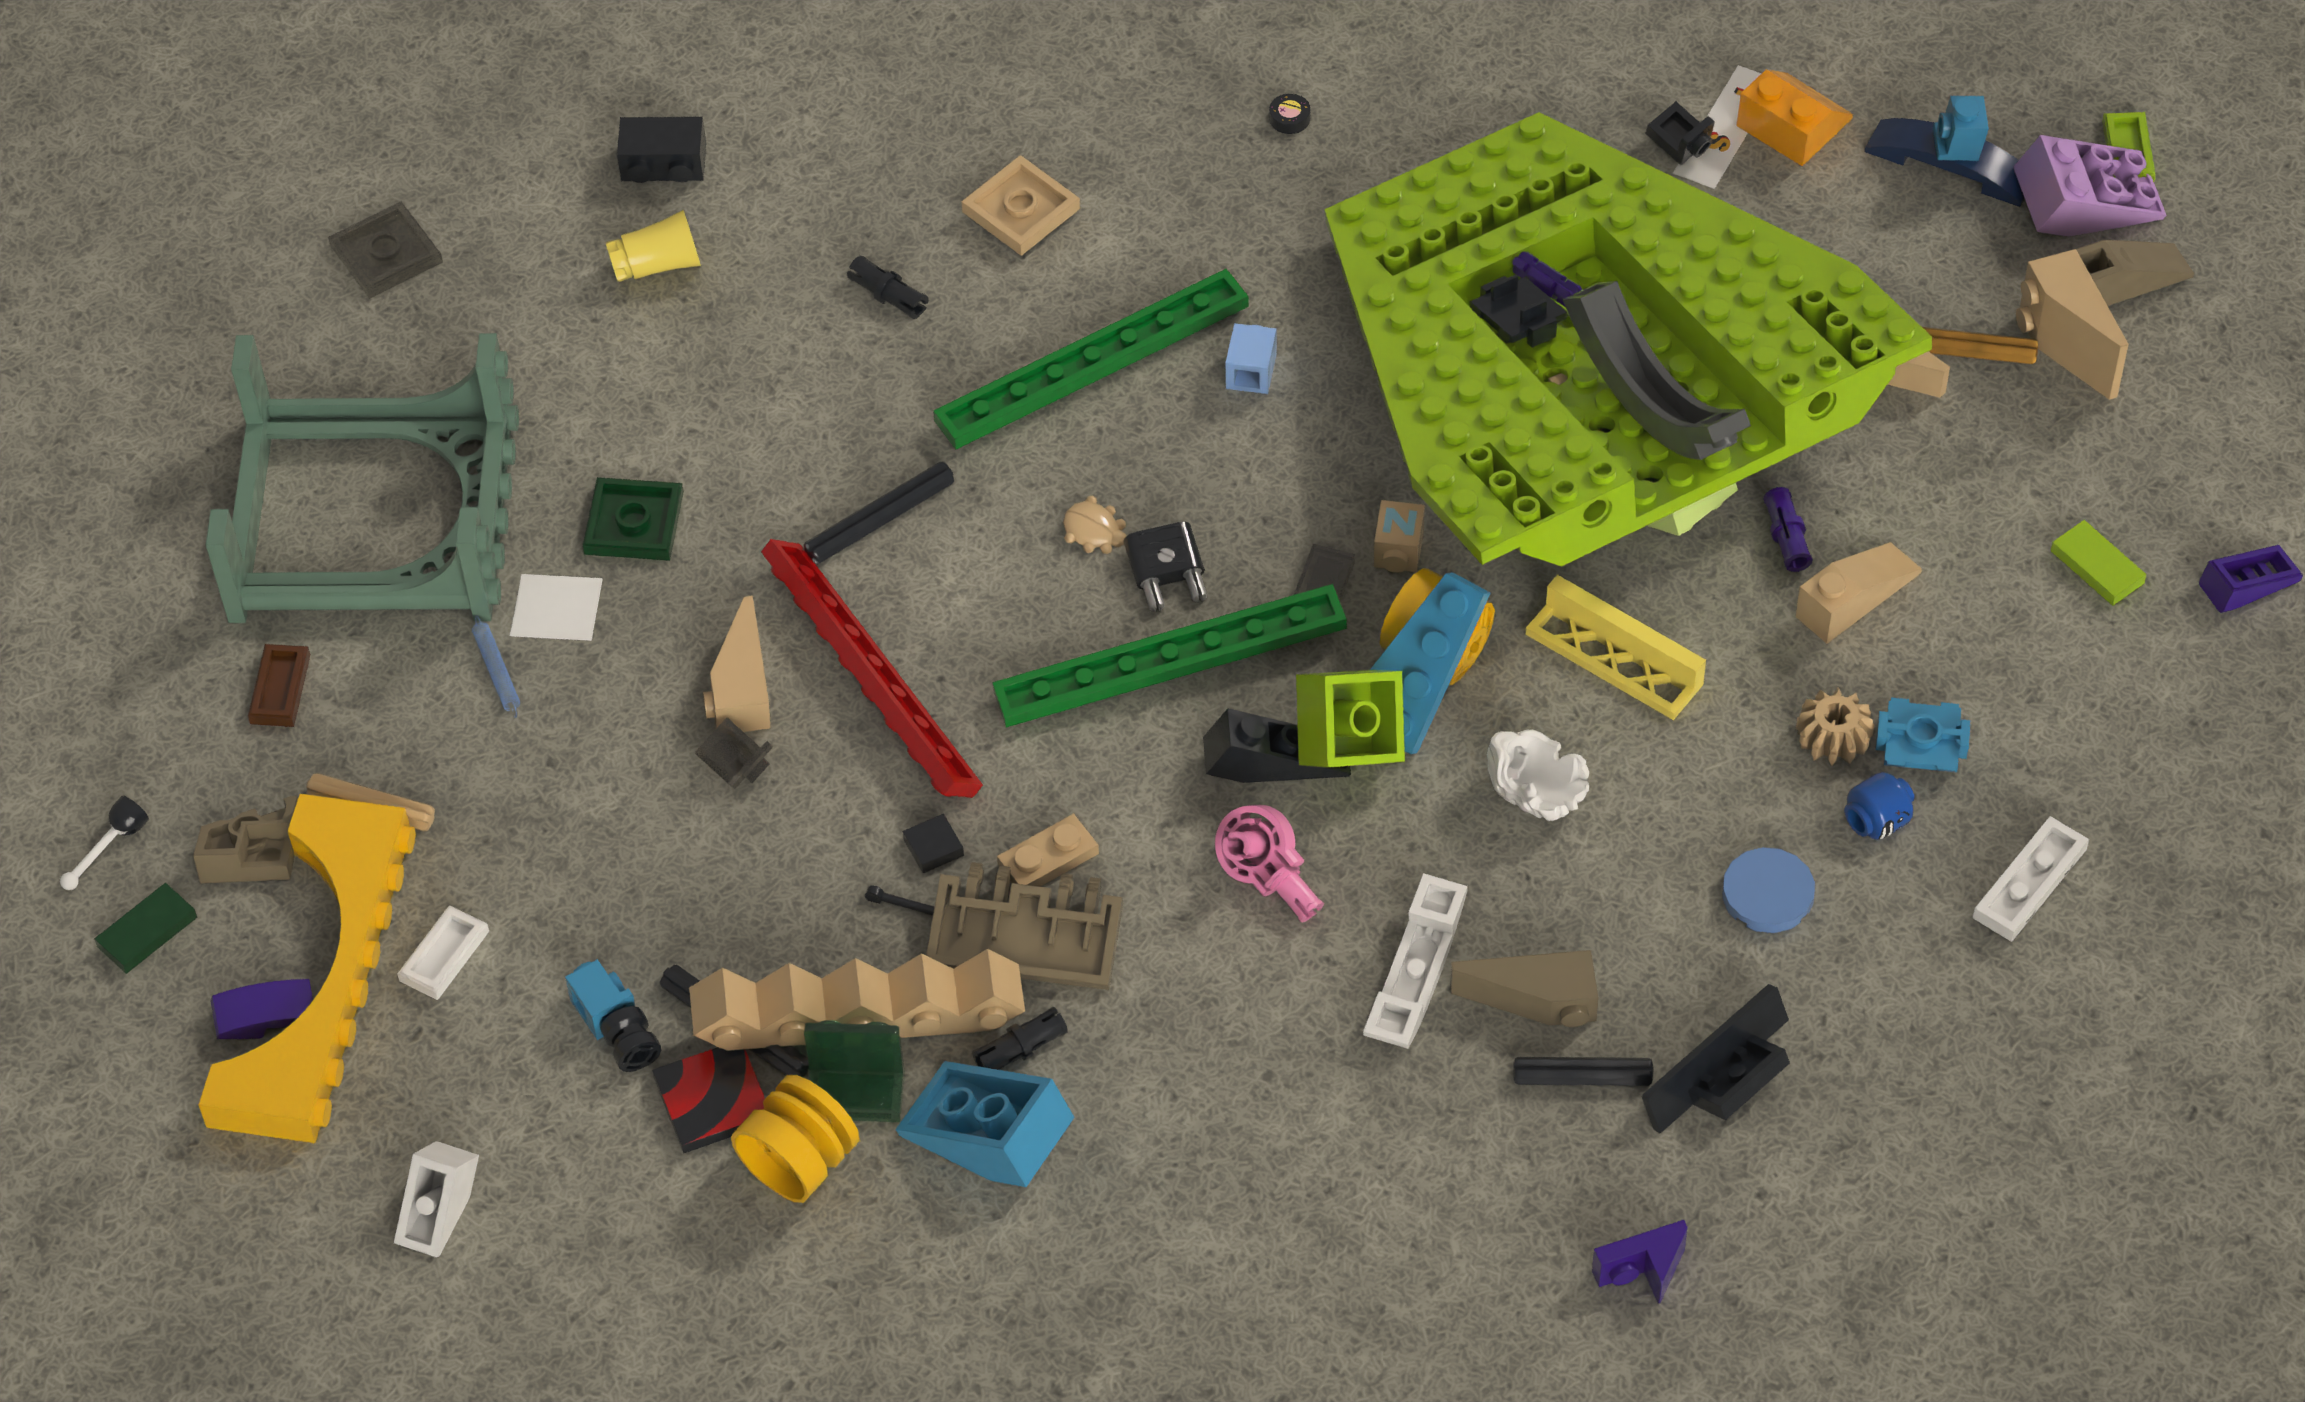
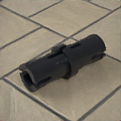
[847,256,929,319]
[972,1007,1068,1070]

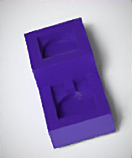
[210,979,313,1039]

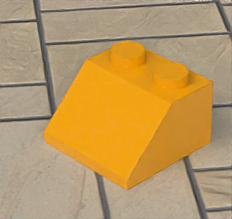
[1736,69,1853,166]

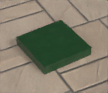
[582,477,684,561]

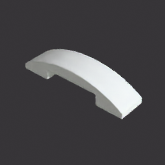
[1363,873,1467,1049]

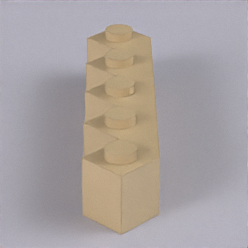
[689,949,1025,1051]

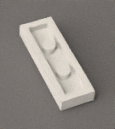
[1973,816,2089,942]

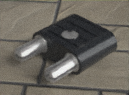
[1123,522,1207,612]

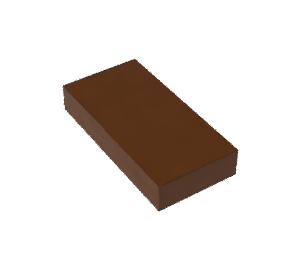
[248,644,311,727]

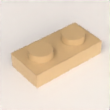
[997,813,1099,887]

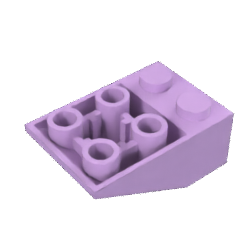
[2013,135,2167,237]

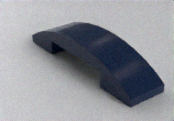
[1865,118,2025,207]

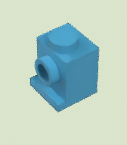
[1933,96,1989,161]
[565,959,635,1040]

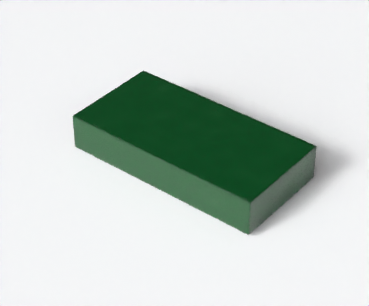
[94,882,197,974]

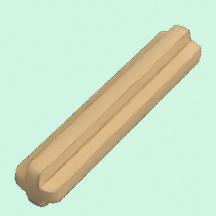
[306,773,435,831]

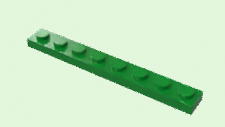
[933,269,1249,450]
[992,584,1347,728]

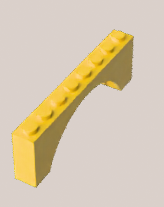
[198,794,416,1143]

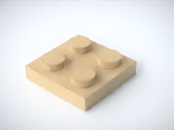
[961,155,1080,256]

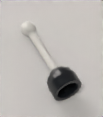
[60,796,149,890]

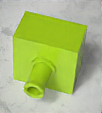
[1296,670,1405,767]

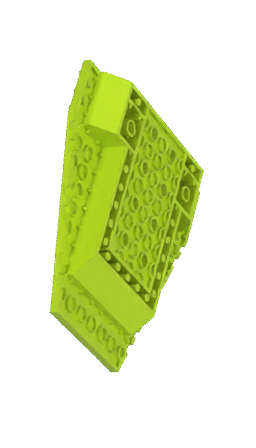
[1324,112,1932,567]

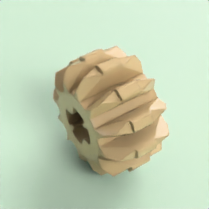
[1796,687,1874,766]

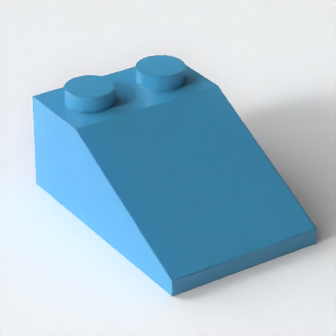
[895,1061,1075,1187]

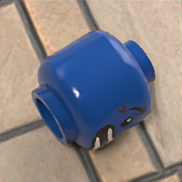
[1844,772,1915,840]

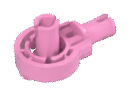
[1215,805,1324,923]

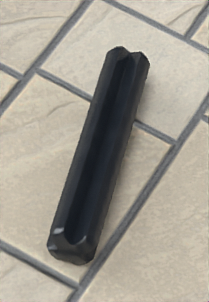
[1513,1057,1654,1086]

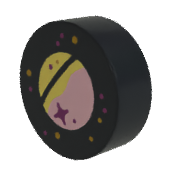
[1269,94,1310,134]

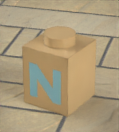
[1374,500,1425,572]

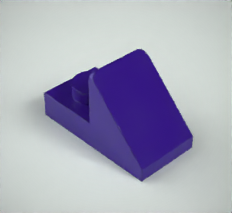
[1592,1220,1688,1304]

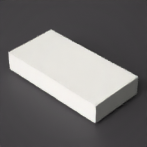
[397,905,489,1000]

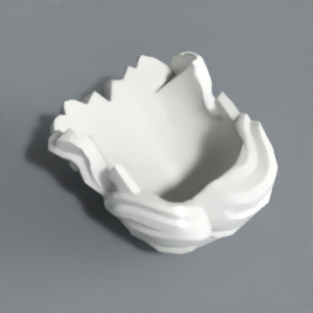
[1487,730,1589,821]

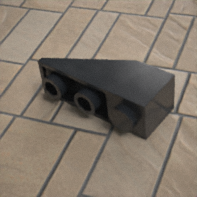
[1203,708,1351,783]

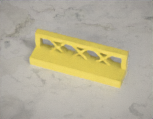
[1525,574,1706,720]

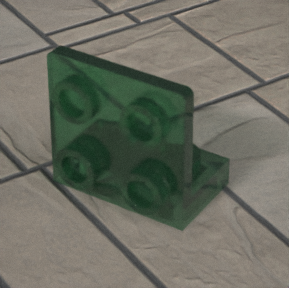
[804,1020,905,1122]

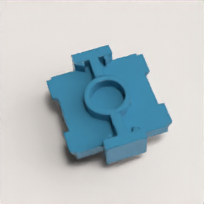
[1876,697,1971,772]

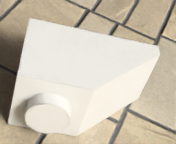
[394,1141,479,1257]

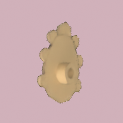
[1063,495,1127,554]

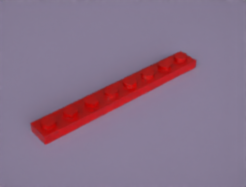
[761,539,983,798]

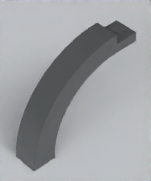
[1562,281,1751,460]

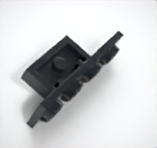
[1642,984,1790,1133]

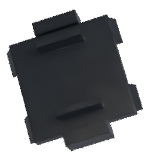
[1470,274,1569,348]

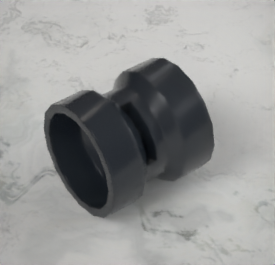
[600,1006,662,1072]

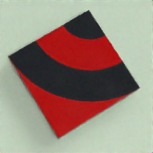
[652,1047,765,1154]

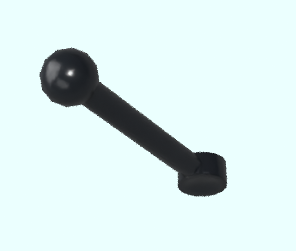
[865,885,934,915]

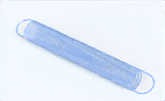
[472,615,520,718]

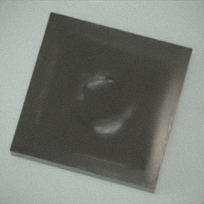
[328,201,443,299]

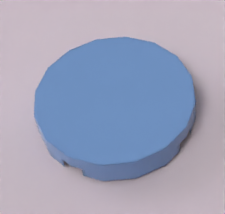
[1722,847,1815,933]

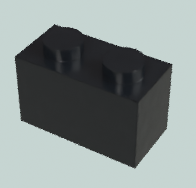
[617,116,706,183]

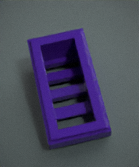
[2199,545,2303,613]

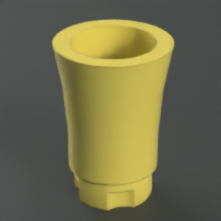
[606,210,701,282]

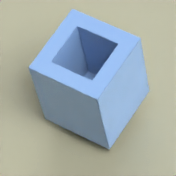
[1225,323,1277,394]

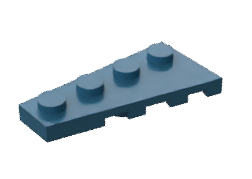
[1370,572,1491,754]

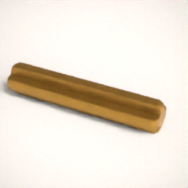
[1922,327,2038,364]

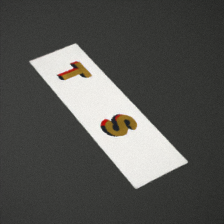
[1673,65,1762,189]

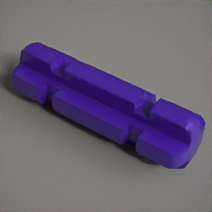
[1512,252,1582,307]

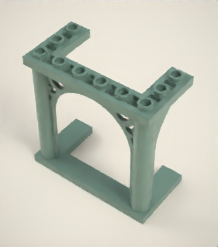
[206,333,519,623]

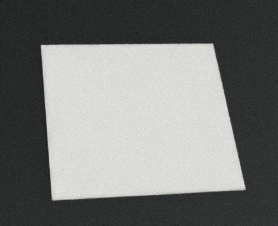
[510,574,603,641]

